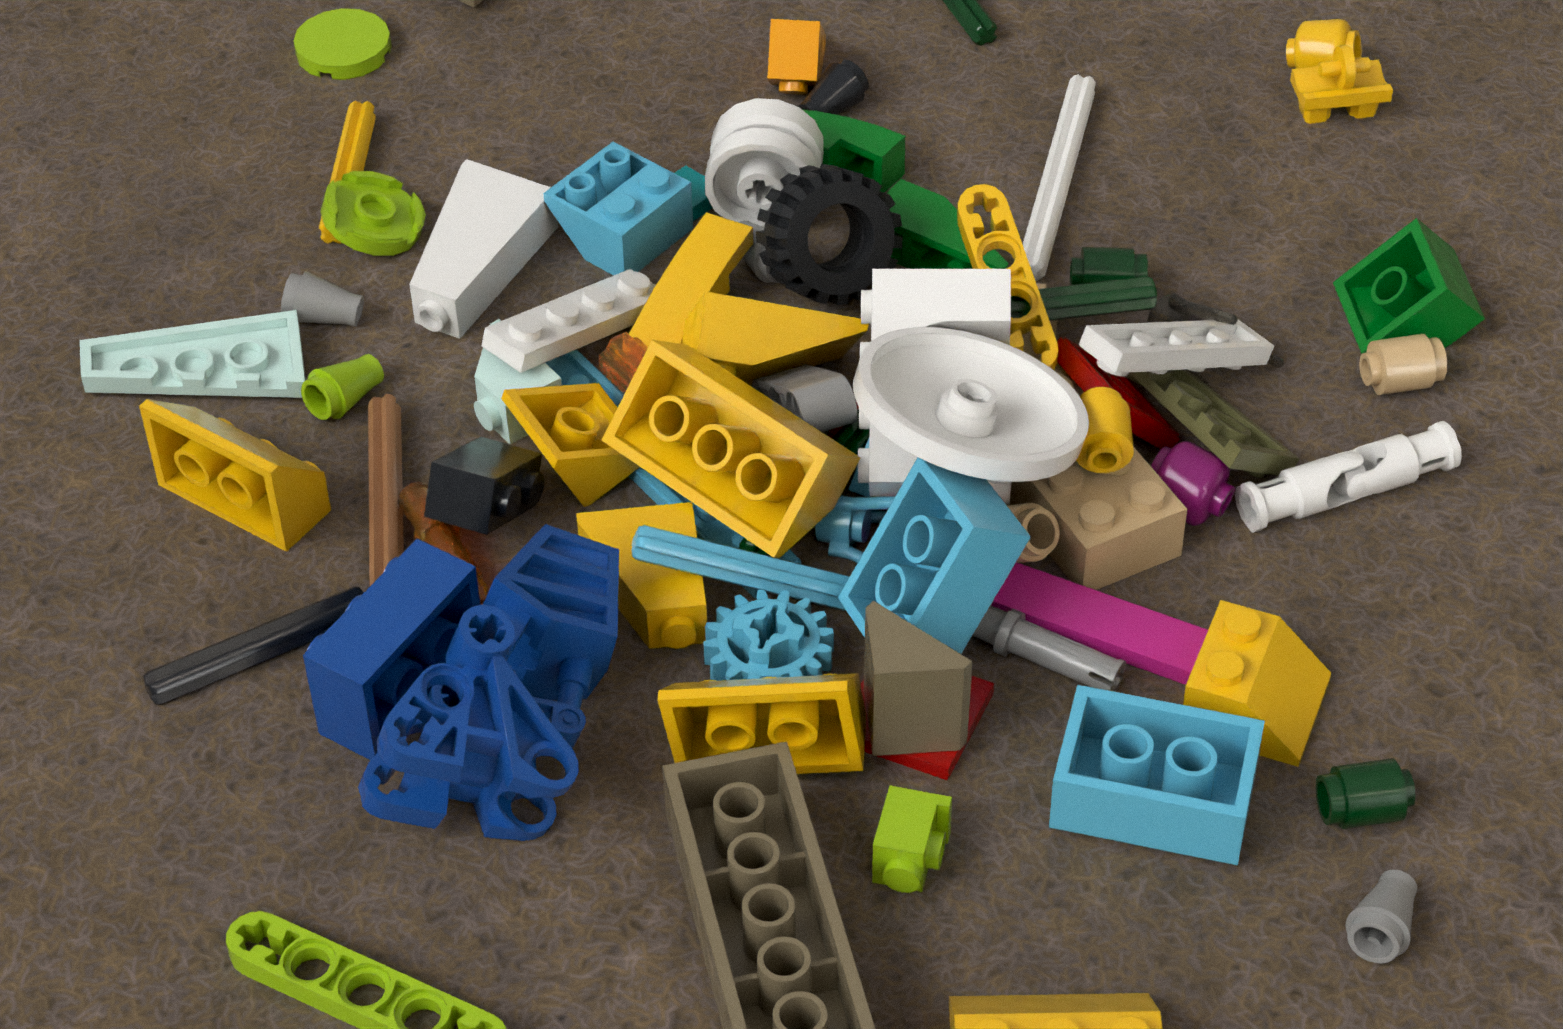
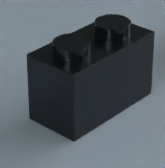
[424,437,545,535]

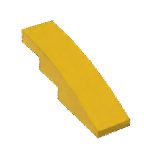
[607,212,754,393]

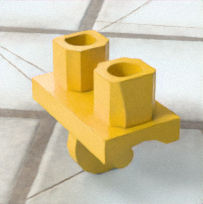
[1290,45,1393,124]

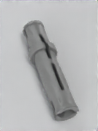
[972,605,1127,692]

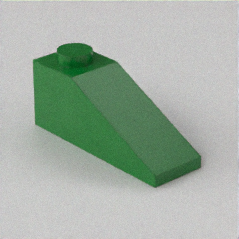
[887,179,1009,269]

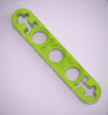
[226,911,507,1029]

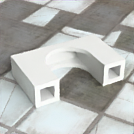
[858,269,1011,504]

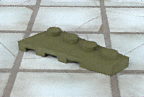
[1126,369,1300,478]

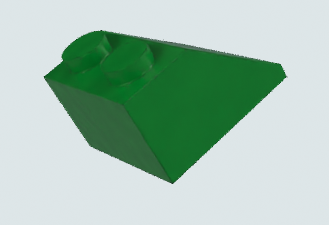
[1333,218,1485,354]

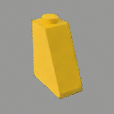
[576,502,707,649]

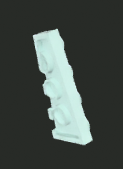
[80,310,306,398]

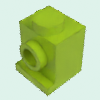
[872,785,952,893]

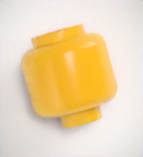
[1286,19,1362,68]

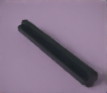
[143,586,364,705]

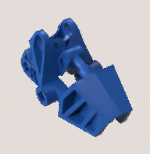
[358,524,619,841]

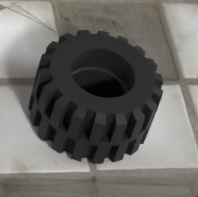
[756,164,903,305]

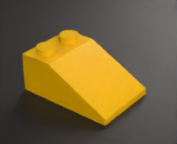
[682,291,868,386]

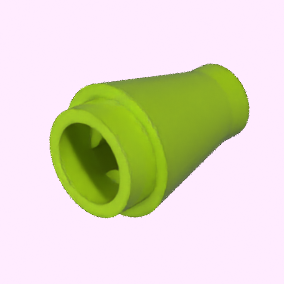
[301,354,384,420]

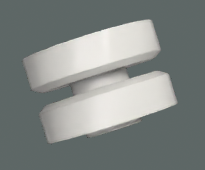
[705,98,824,227]

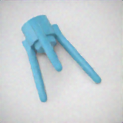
[815,495,895,563]

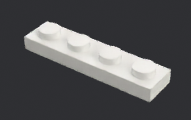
[481,269,656,373]
[1079,319,1274,376]

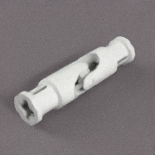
[1235,421,1462,533]

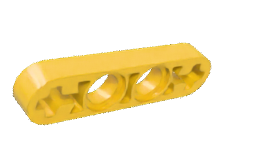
[957,184,1058,371]

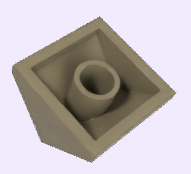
[863,601,972,756]

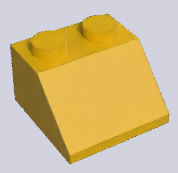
[1183,600,1331,767]

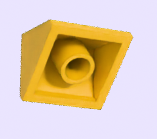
[501,383,640,507]

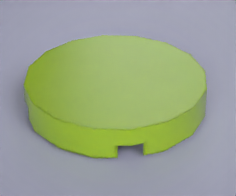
[293,8,392,80]
[320,171,426,256]

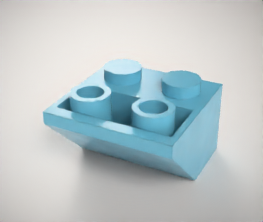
[543,142,693,276]

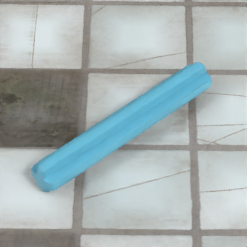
[631,525,850,611]

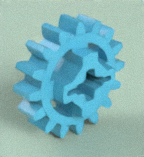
[703,589,834,681]

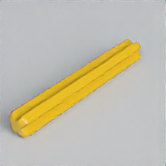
[319,100,376,244]

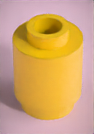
[1076,387,1134,473]

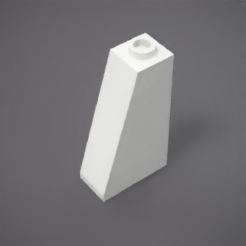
[409,159,558,339]

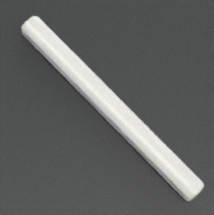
[1023,74,1096,281]

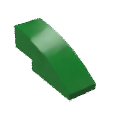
[803,110,906,193]

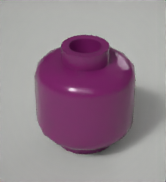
[1151,441,1235,526]

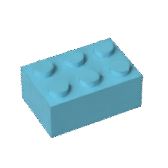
[838,457,1031,654]
[1049,685,1265,865]

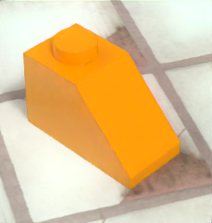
[767,19,826,95]

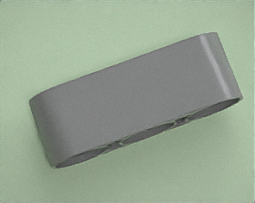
[752,364,857,432]

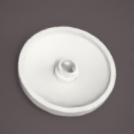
[853,327,1089,482]

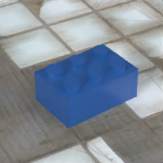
[303,539,481,760]

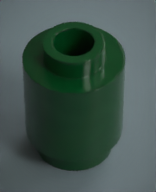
[1070,247,1148,285]
[1315,758,1416,829]

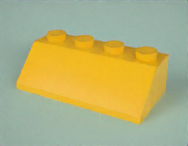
[601,340,861,558]

